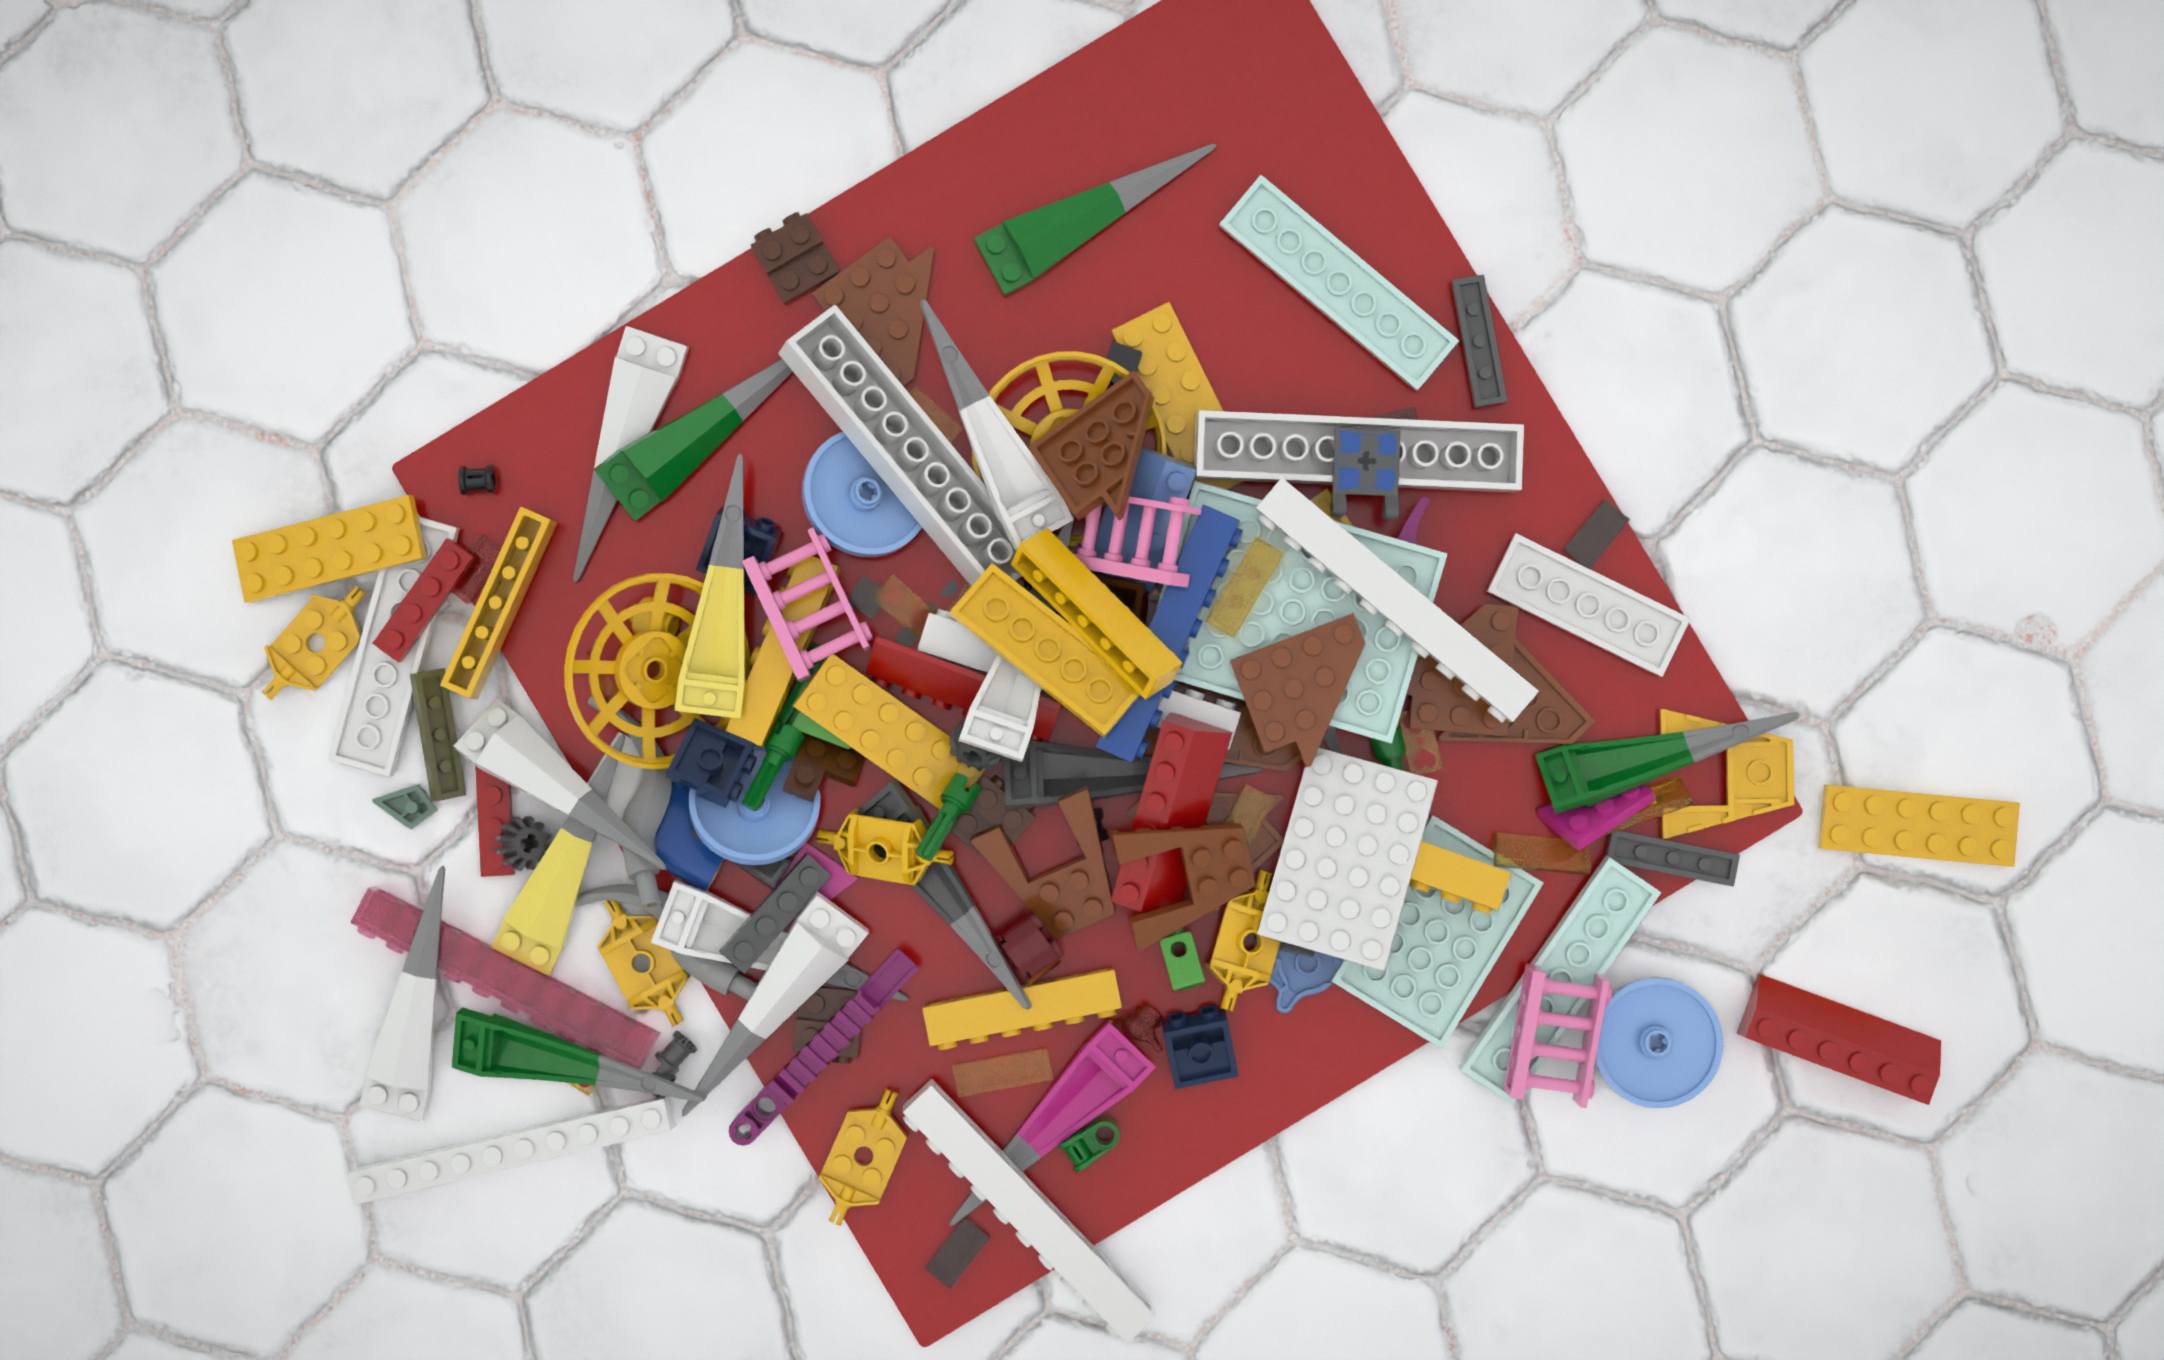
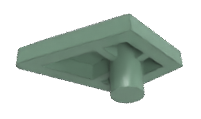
[372,784,438,830]

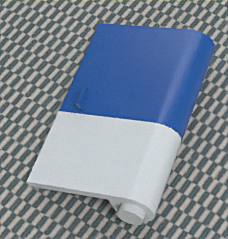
[587,732,724,891]

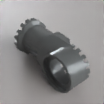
[652,1030,698,1098]

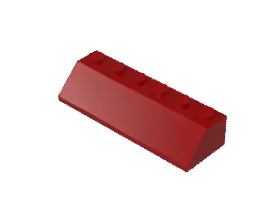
[866,636,1062,742]
[1110,712,1233,912]
[1736,973,1941,1105]

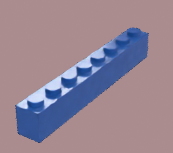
[1096,504,1243,763]

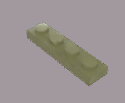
[410,668,466,801]

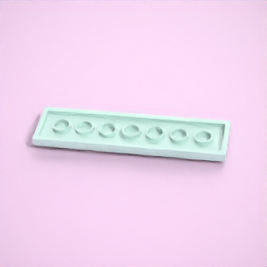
[1219,175,1459,391]
[1458,855,1661,1105]

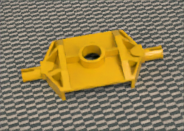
[261,585,367,700]
[817,809,954,886]
[1204,870,1281,1011]
[597,900,690,1027]
[819,1088,908,1226]

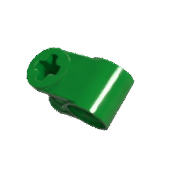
[1057,1116,1120,1173]

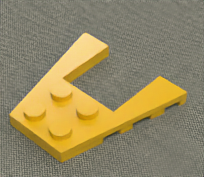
[1659,709,1794,839]

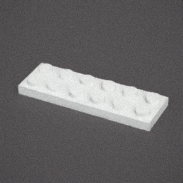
[1486,533,1691,677]

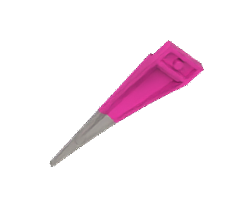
[950,1020,1156,1226]

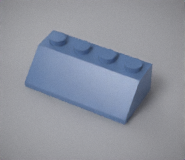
[1094,447,1197,592]

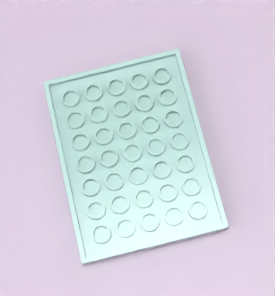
[1156,481,1447,744]

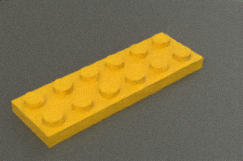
[1111,302,1244,493]
[232,495,427,603]
[950,563,1140,738]
[792,654,986,810]
[1818,785,2020,867]

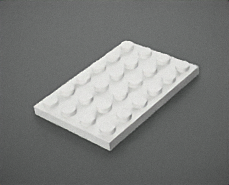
[1257,748,1438,971]

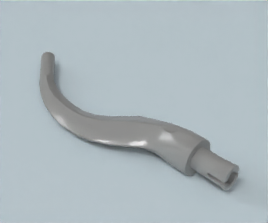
[587,696,672,909]
[575,884,758,1000]

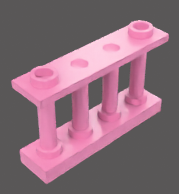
[1073,496,1201,588]
[742,528,874,682]
[1503,964,1612,1108]

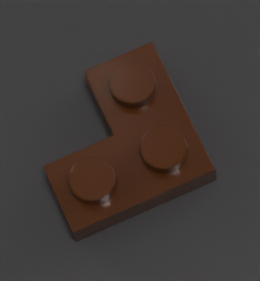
[782,733,865,803]

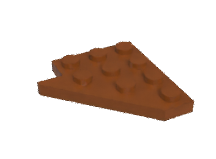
[1230,613,1365,767]

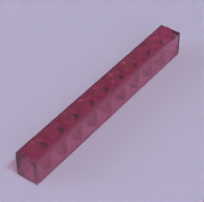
[350,886,661,1070]

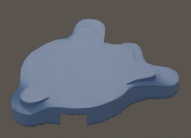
[1254,938,1344,1013]

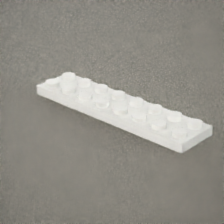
[328,516,460,777]

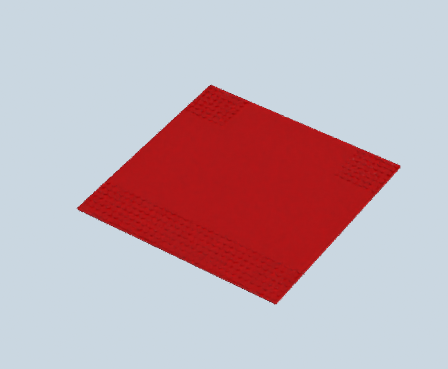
[392,0,1803,1347]

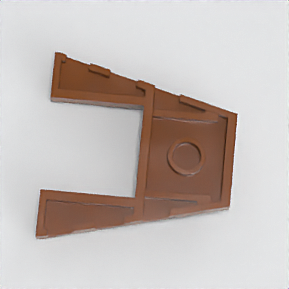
[970,785,1116,939]
[1110,823,1256,952]

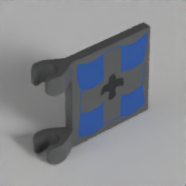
[1330,428,1401,520]

